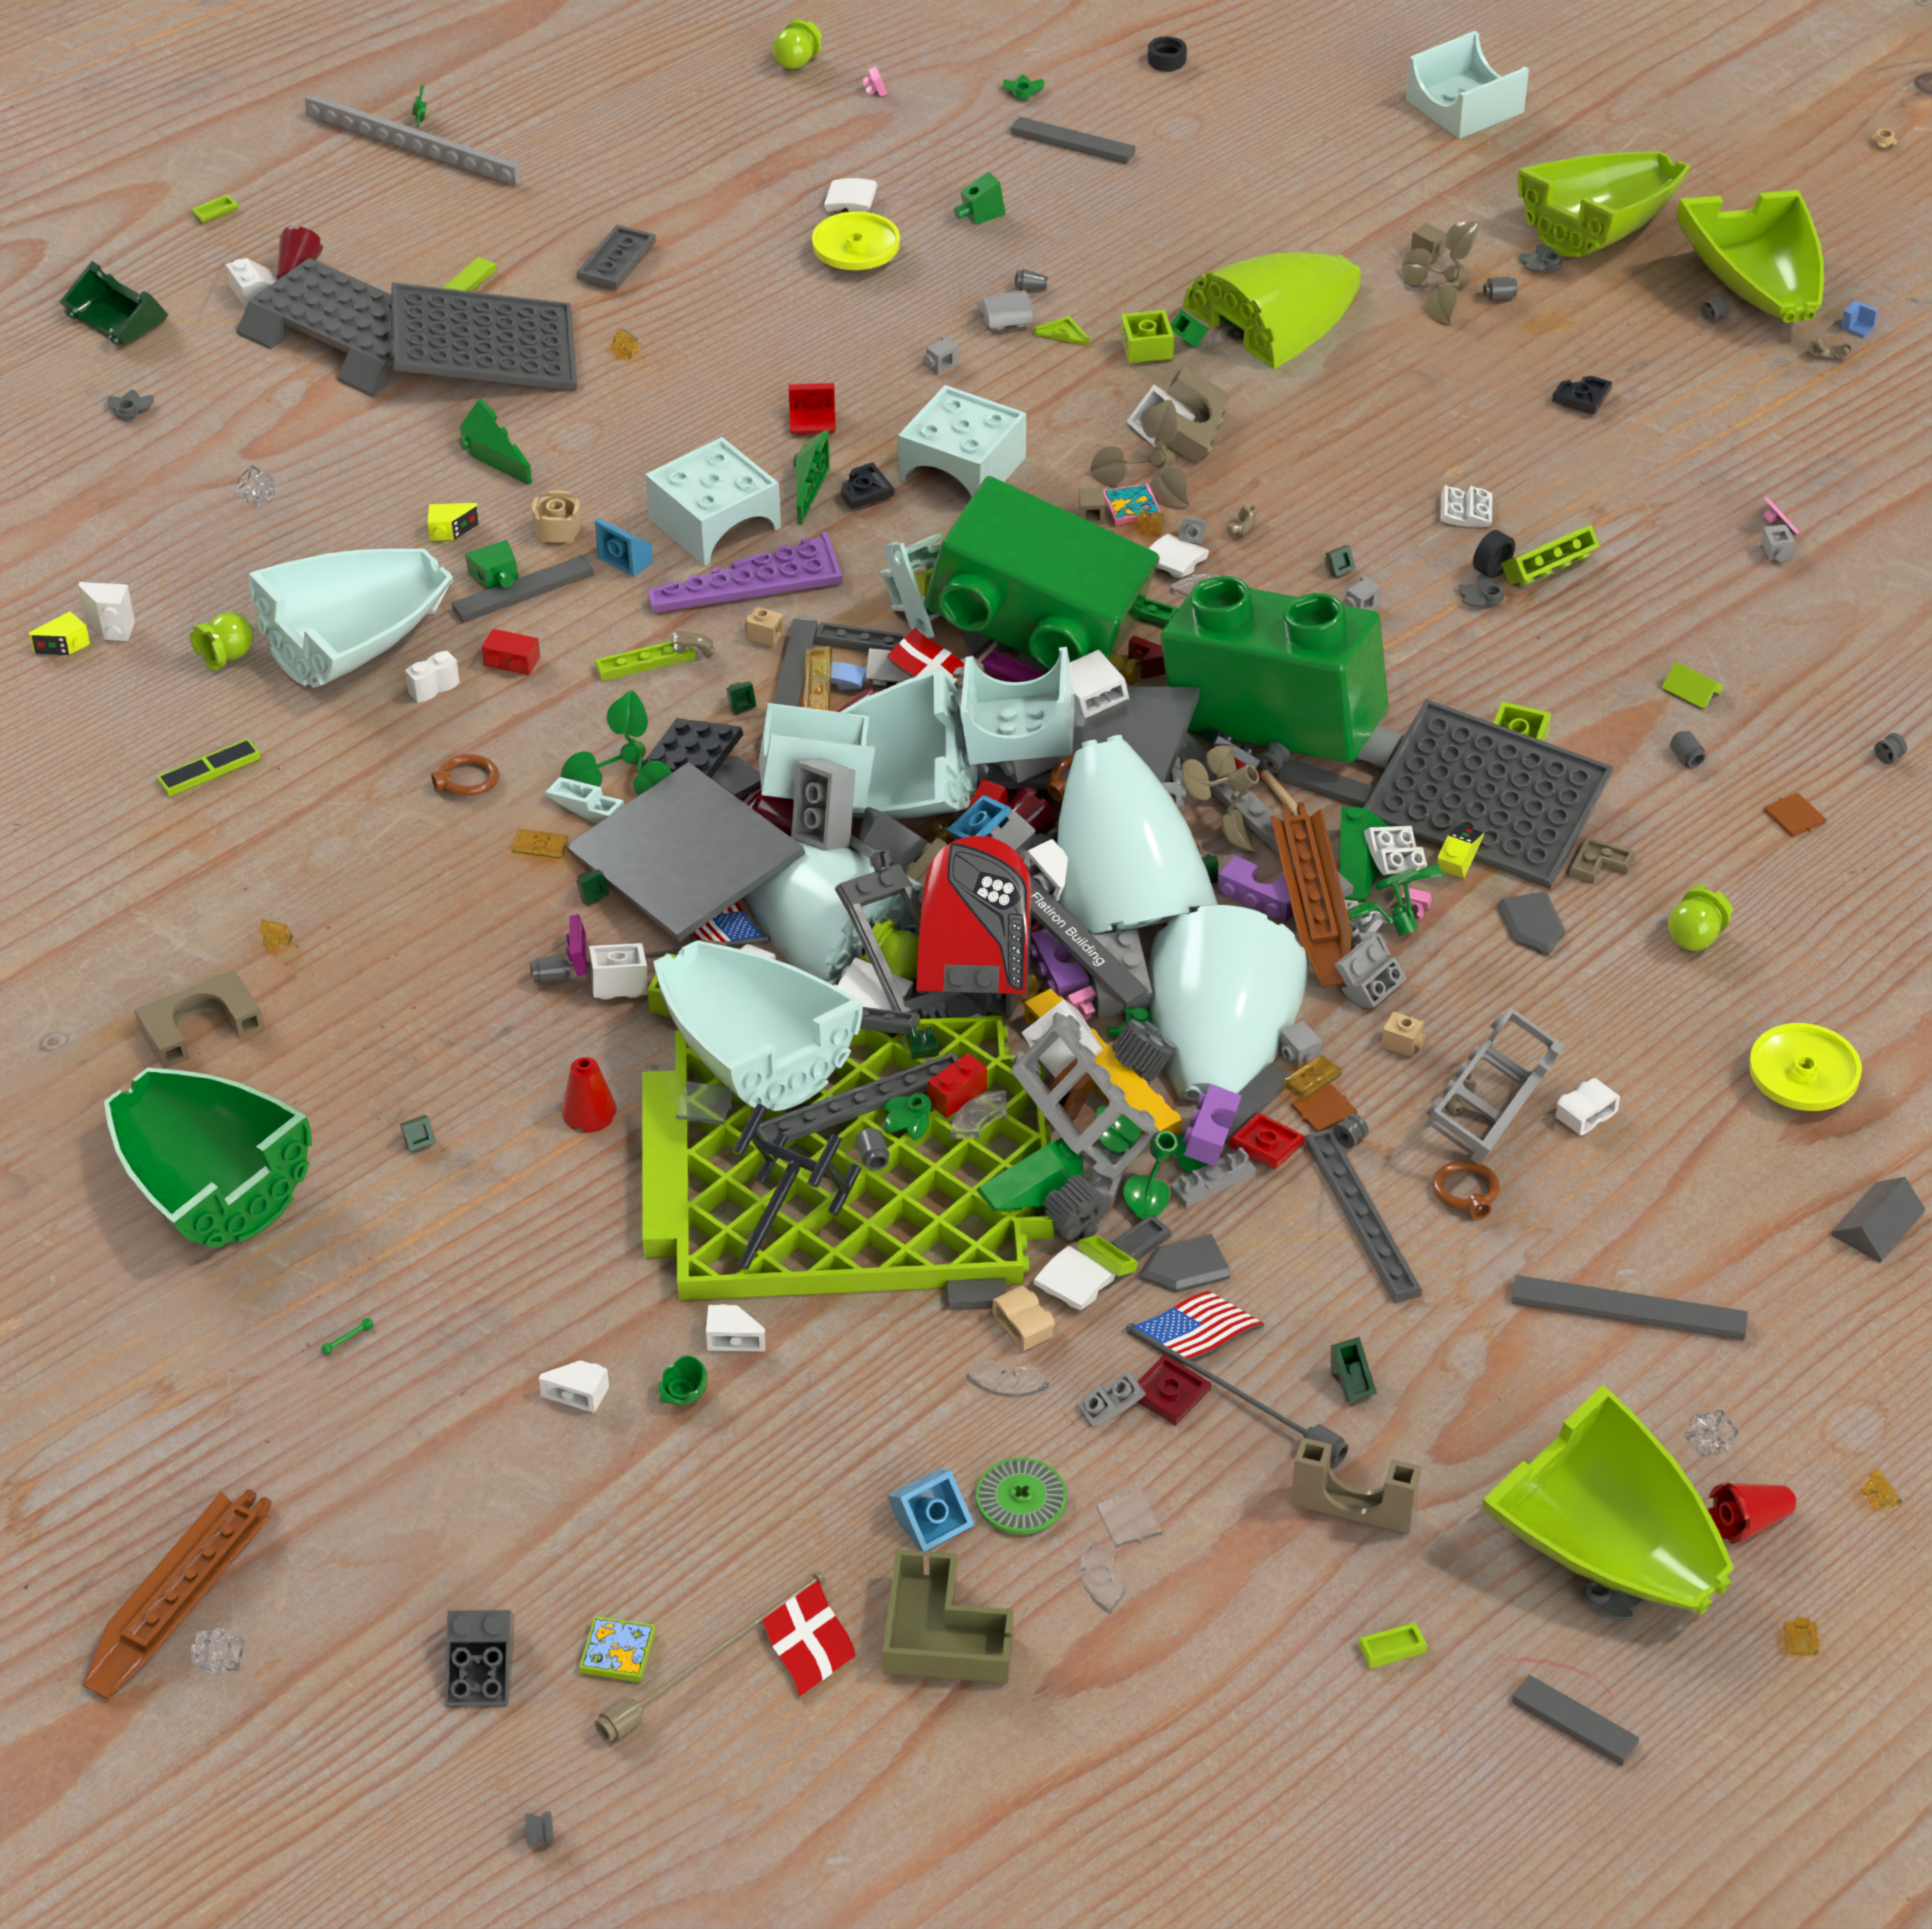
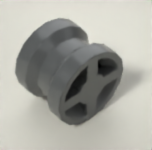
[1701,295,1729,322]
[1874,733,1907,764]
[1258,741,1290,774]
[1333,1113,1369,1148]
[525,1811,554,1847]

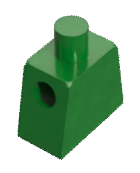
[954,172,1006,225]
[465,540,519,589]

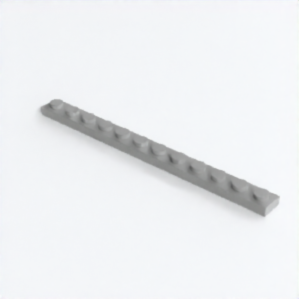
[305,94,521,186]
[1177,733,1353,898]

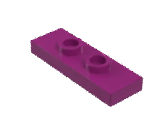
[975,646,1046,682]
[566,914,587,977]

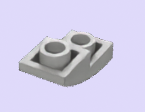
[1077,1370,1146,1427]

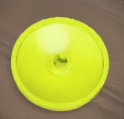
[812,212,900,270]
[1749,1023,1862,1111]

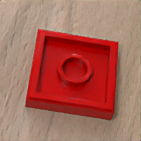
[1228,1113,1306,1170]

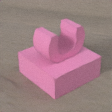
[862,67,888,97]
[1402,888,1432,919]
[1066,986,1096,1021]

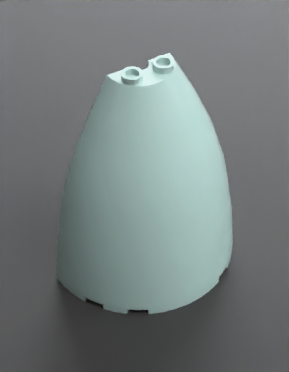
[249,549,453,688]
[841,668,978,820]
[1057,735,1218,935]
[744,837,923,984]
[1148,905,1309,1101]
[653,941,863,1111]

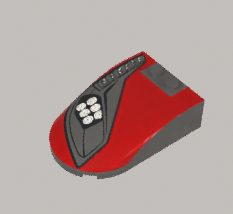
[917,836,1032,999]

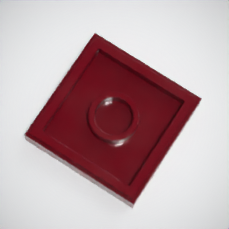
[1137,1354,1211,1426]

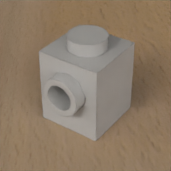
[1280,1021,1322,1070]

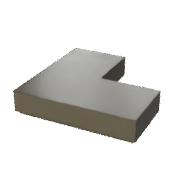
[1569,837,1636,884]

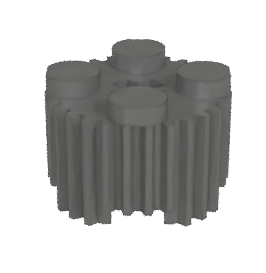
[1112,1019,1177,1080]
[1043,1175,1110,1241]

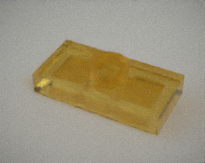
[511,828,569,859]
[1284,1055,1342,1100]

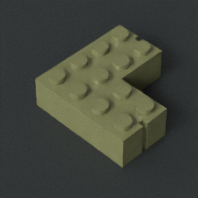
[882,1549,1014,1683]

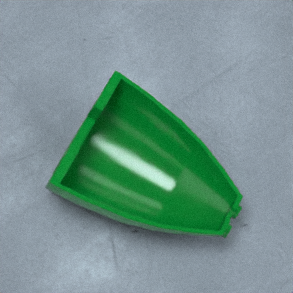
[104,1068,312,1247]

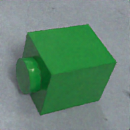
[1170,309,1209,347]

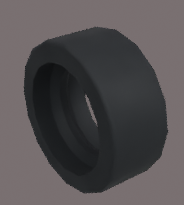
[1147,36,1187,71]
[1473,530,1516,578]

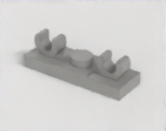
[1170,1148,1256,1208]

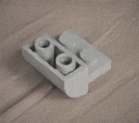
[977,290,1033,331]
[1355,725,1405,769]
[1335,935,1407,1008]

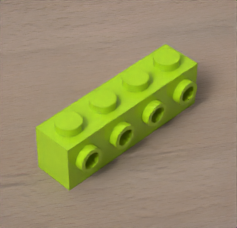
[1501,525,1600,586]

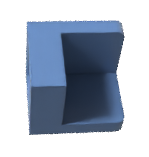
[1840,300,1878,338]

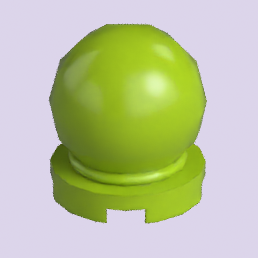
[772,18,823,70]
[189,612,254,671]
[1667,884,1733,951]
[860,918,919,981]

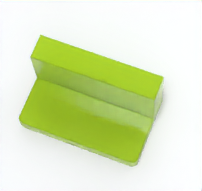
[1662,661,1725,709]

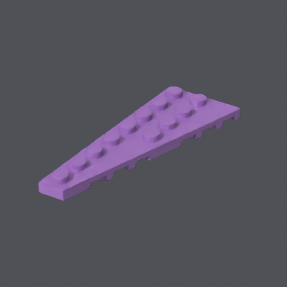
[648,532,843,613]

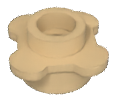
[1872,129,1897,148]

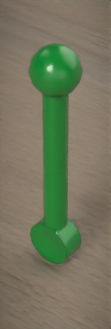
[321,1318,373,1354]

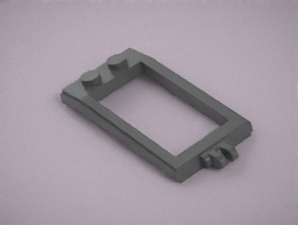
[835,864,963,1019]

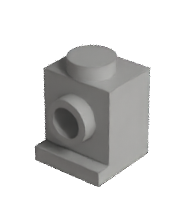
[923,335,959,375]
[1760,524,1795,562]
[1343,575,1381,610]

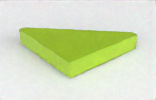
[1033,316,1090,345]

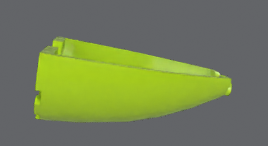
[1518,151,1691,257]
[1677,190,1824,323]
[1183,251,1361,369]
[1482,1385,1734,1615]

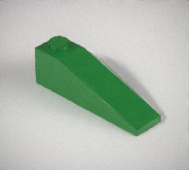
[459,399,532,485]
[793,430,830,525]
[1339,807,1390,903]
[977,1138,1084,1212]

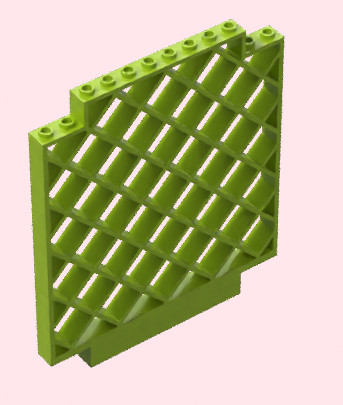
[642,1016,1054,1301]

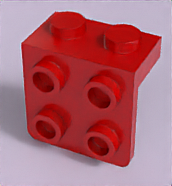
[788,383,836,435]

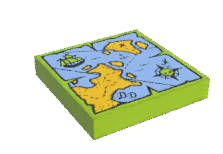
[579,1616,656,1683]

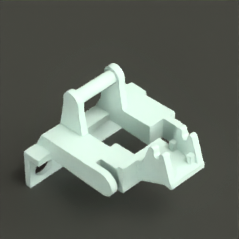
[879,533,943,638]

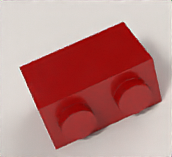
[481,629,540,675]
[927,1053,987,1118]

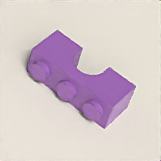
[1218,855,1293,923]
[1029,929,1089,1000]
[1183,1084,1242,1167]

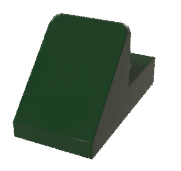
[1331,1337,1377,1402]

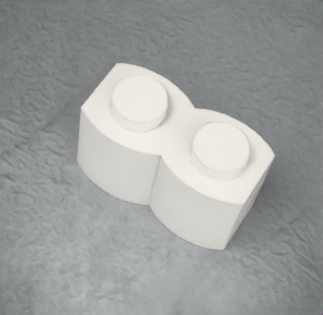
[405,651,459,702]
[1556,1078,1620,1135]

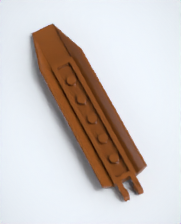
[1270,802,1352,987]
[83,1489,272,1699]

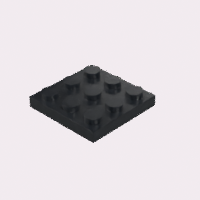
[642,718,744,778]

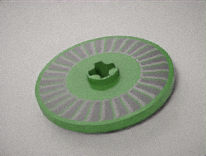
[976,1458,1067,1535]

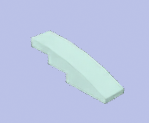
[545,777,625,824]

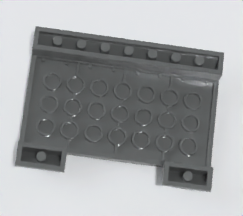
[237,258,393,397]

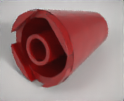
[561,1057,617,1133]
[1708,1483,1797,1544]

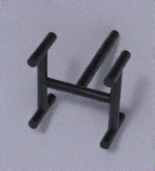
[732,1103,862,1270]

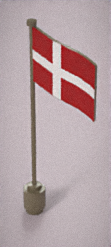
[887,627,999,688]
[595,1571,856,1742]

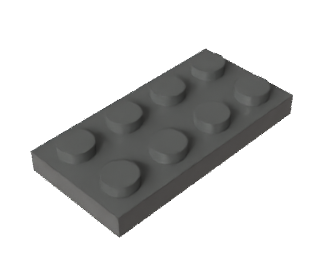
[577,225,656,289]

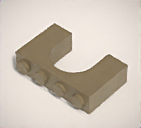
[1164,365,1230,463]
[134,970,264,1069]
[1291,1437,1421,1534]

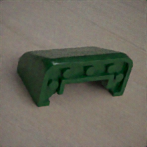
[59,261,169,346]

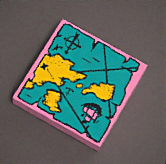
[1103,483,1161,526]

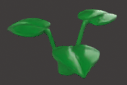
[561,690,672,796]
[1347,864,1444,936]
[1095,1106,1225,1220]

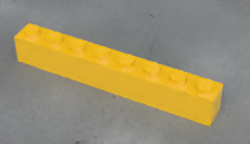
[1024,989,1182,1147]

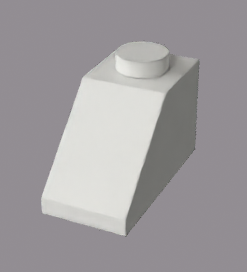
[706,1304,766,1352]
[539,1360,609,1413]

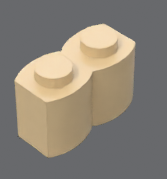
[992,1286,1055,1351]

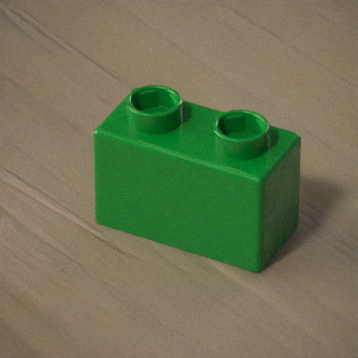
[924,476,1160,671]
[1160,576,1389,763]

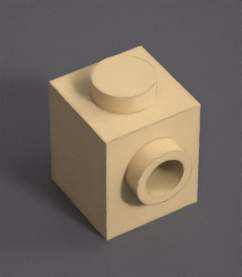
[744,607,784,647]
[1381,1011,1426,1058]

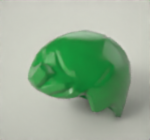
[656,1355,707,1406]

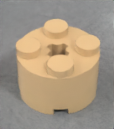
[532,490,582,544]

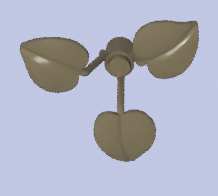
[1401,221,1479,325]
[1091,400,1189,508]
[1181,745,1259,852]

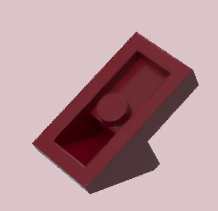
[1128,635,1166,678]

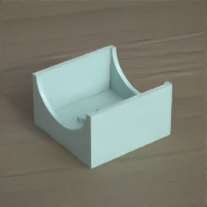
[1406,31,1529,139]
[898,385,1026,497]
[645,437,781,566]
[960,647,1075,765]
[759,703,875,808]

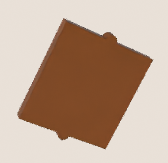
[1764,792,1826,837]
[1291,1083,1357,1132]

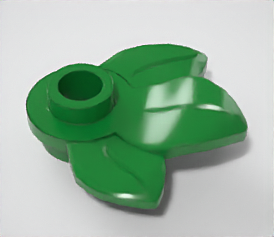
[1003,74,1044,100]
[412,85,427,128]
[883,1093,932,1141]

